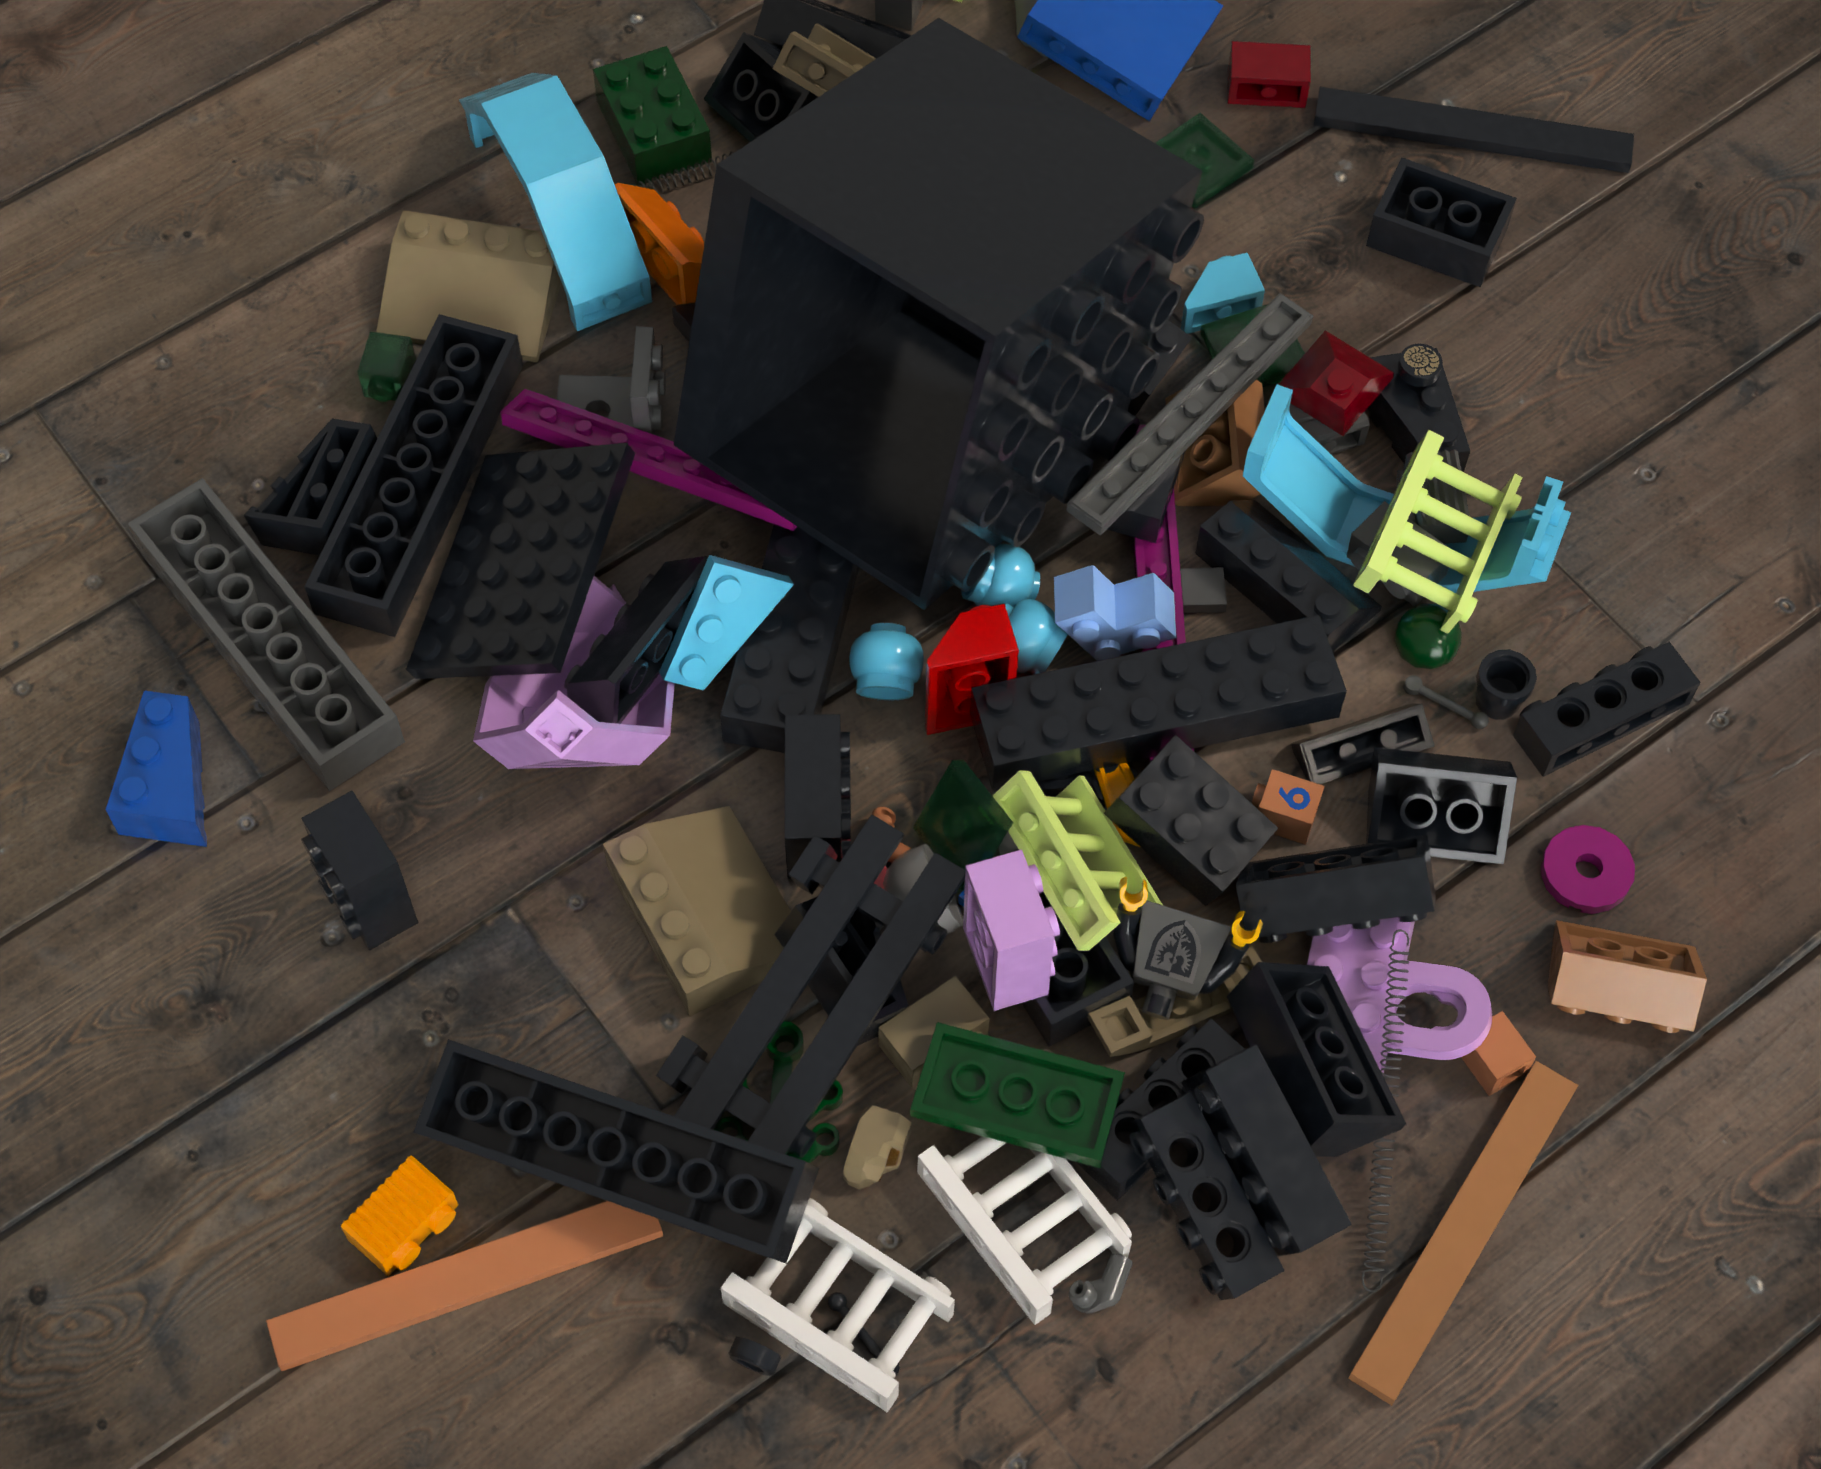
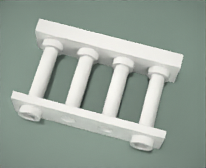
[917,1136,1132,1325]
[721,1198,955,1412]

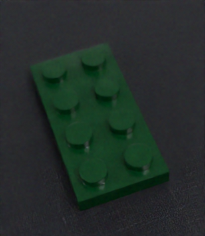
[910,1022,1125,1168]

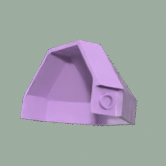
[473,576,675,769]

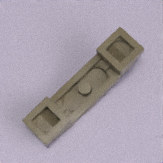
[1087,945,1262,1057]

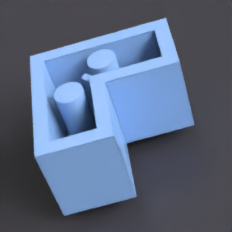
[1054,565,1176,661]

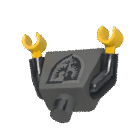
[1113,877,1263,1020]

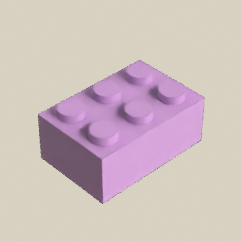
[963,849,1060,1011]

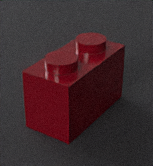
[1227,41,1311,108]

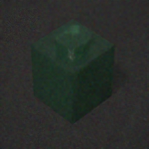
[357,331,416,401]

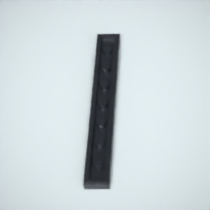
[1314,87,1634,173]

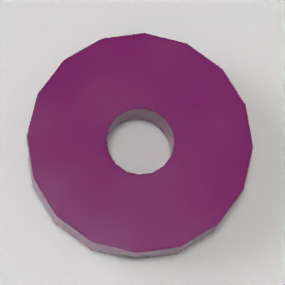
[1540,825,1635,914]

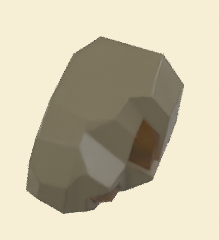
[843,1105,912,1190]

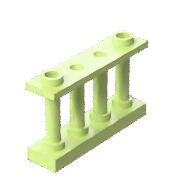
[1353,430,1523,634]
[989,770,1163,951]

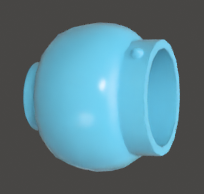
[961,544,1041,607]
[1005,599,1068,674]
[849,623,924,700]

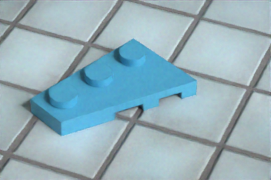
[659,555,794,690]

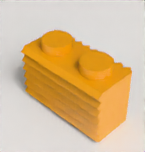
[341,1155,458,1277]

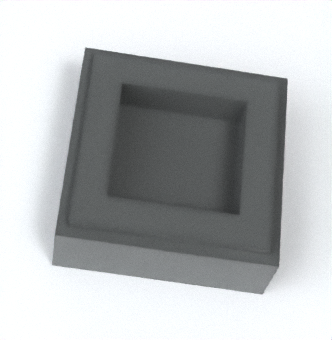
[1180,567,1227,613]

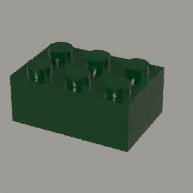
[593,46,712,186]

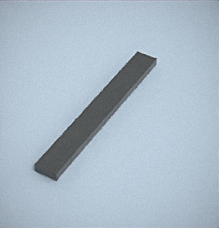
[1066,293,1313,536]

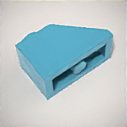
[1181,252,1265,334]

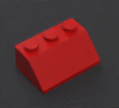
[925,604,1019,735]

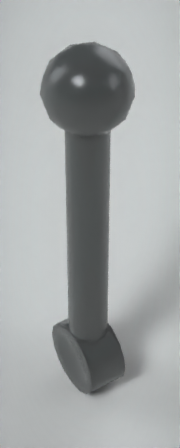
[1404,675,1489,729]

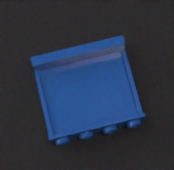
[1017,0,1223,121]

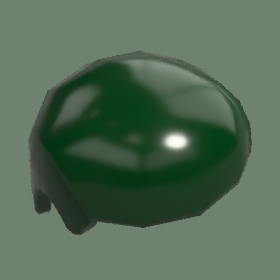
[1394,604,1462,669]

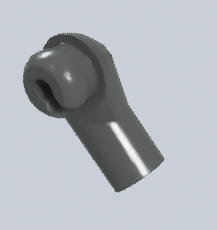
[1069,1254,1133,1314]

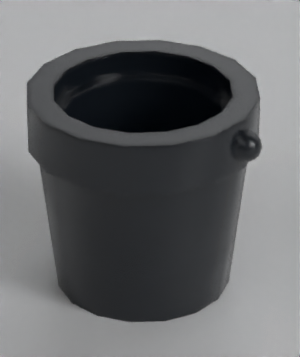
[1475,649,1537,720]

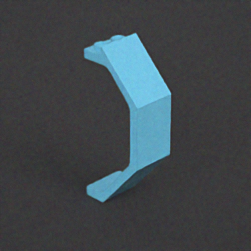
[459,73,652,331]
[1243,385,1571,593]

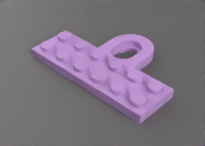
[1307,917,1492,1073]

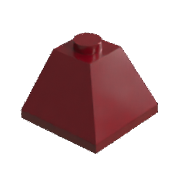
[1278,330,1394,436]

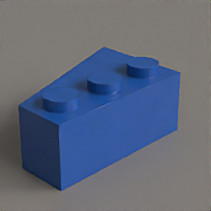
[106,691,207,847]

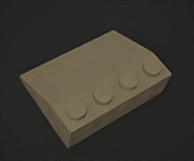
[376,210,562,363]
[603,806,791,1017]

